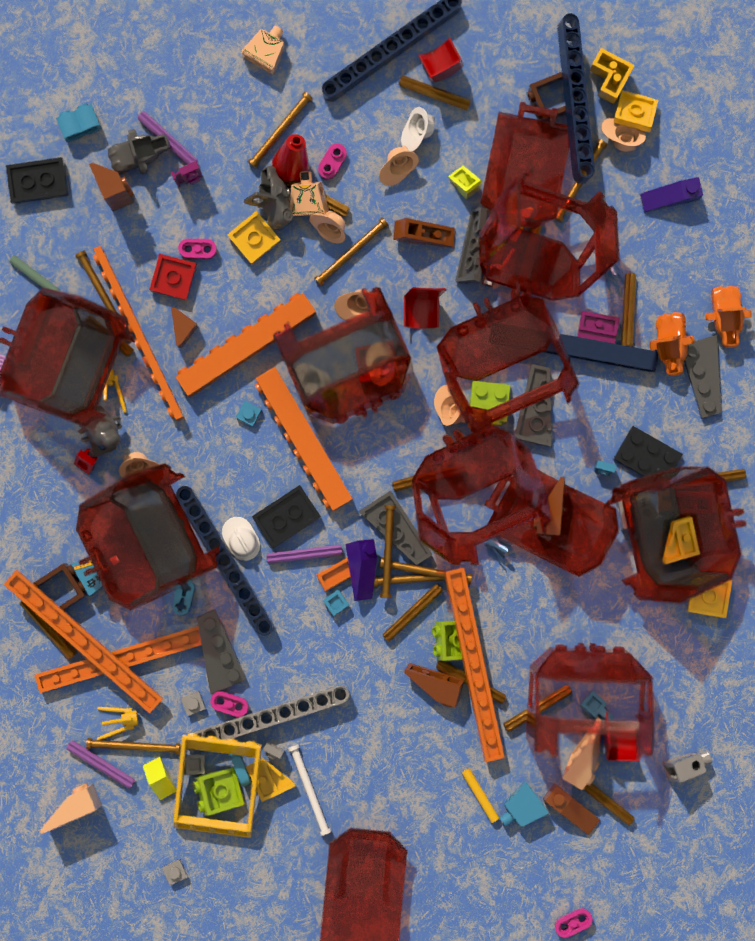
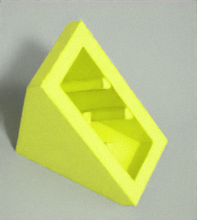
[448,166,482,200]
[143,756,177,800]

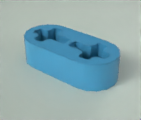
[172,579,195,615]
[230,754,252,787]

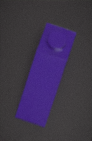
[640,177,703,212]
[346,539,377,601]

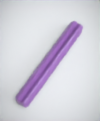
[138,111,198,165]
[266,545,342,564]
[66,741,135,789]

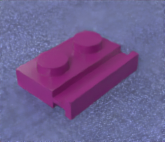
[171,161,203,188]
[577,311,620,344]

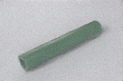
[9,255,60,297]

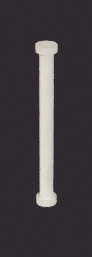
[288,744,332,836]

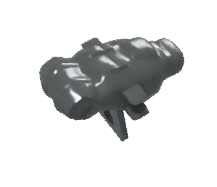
[108,129,170,174]
[244,166,293,230]
[75,406,122,457]

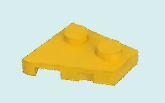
[662,516,700,564]

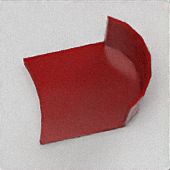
[419,38,464,82]
[404,287,446,329]
[604,711,640,761]

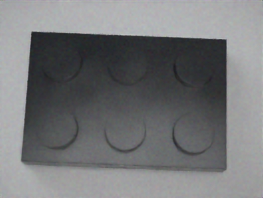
[6,157,68,204]
[613,426,683,487]
[252,485,321,549]

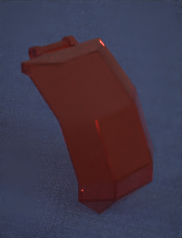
[480,101,569,229]
[484,461,620,577]
[320,828,407,941]

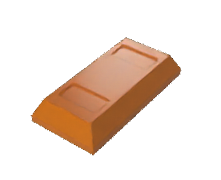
[316,557,351,592]

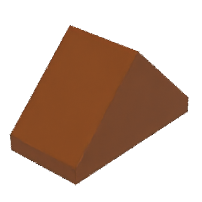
[171,307,198,348]

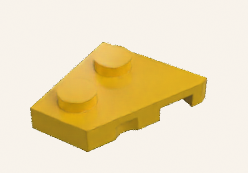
[246,758,296,802]

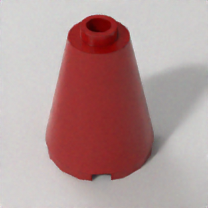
[272,134,310,183]

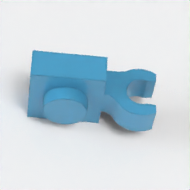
[579,691,614,723]

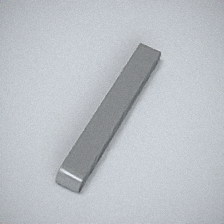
[187,685,349,751]

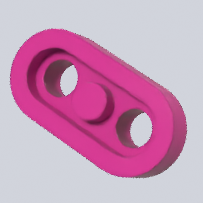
[318,144,347,180]
[178,239,217,259]
[210,691,249,717]
[555,908,592,938]

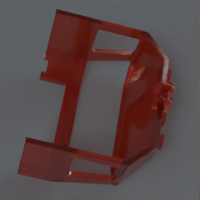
[479,168,620,305]
[437,296,580,437]
[412,424,552,565]
[526,643,654,760]

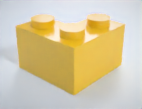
[590,48,635,104]

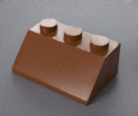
[89,163,134,212]

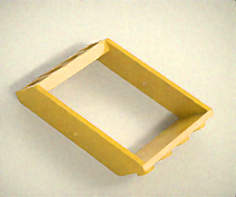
[173,734,261,838]

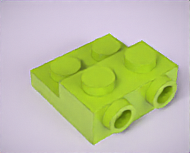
[468,381,510,426]
[432,620,477,661]
[192,767,244,816]

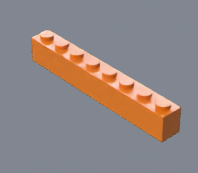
[176,293,317,398]
[255,367,353,511]

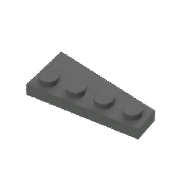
[455,207,487,284]
[684,335,721,419]
[514,364,551,447]
[358,490,432,565]
[197,609,246,694]

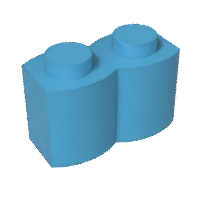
[56,104,102,143]

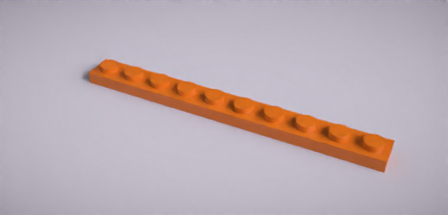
[93,246,185,421]
[444,568,505,762]
[3,569,163,713]
[34,619,222,693]

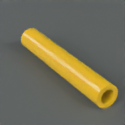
[461,768,499,823]

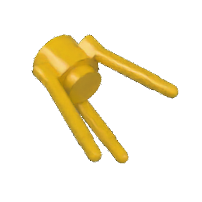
[94,369,127,413]
[97,707,139,740]

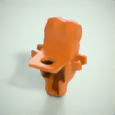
[705,285,752,348]
[649,312,695,376]

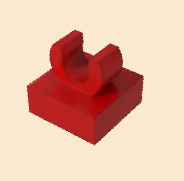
[74,448,98,475]

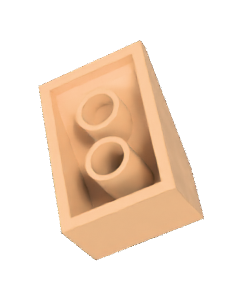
[562,718,601,790]
[40,783,102,834]

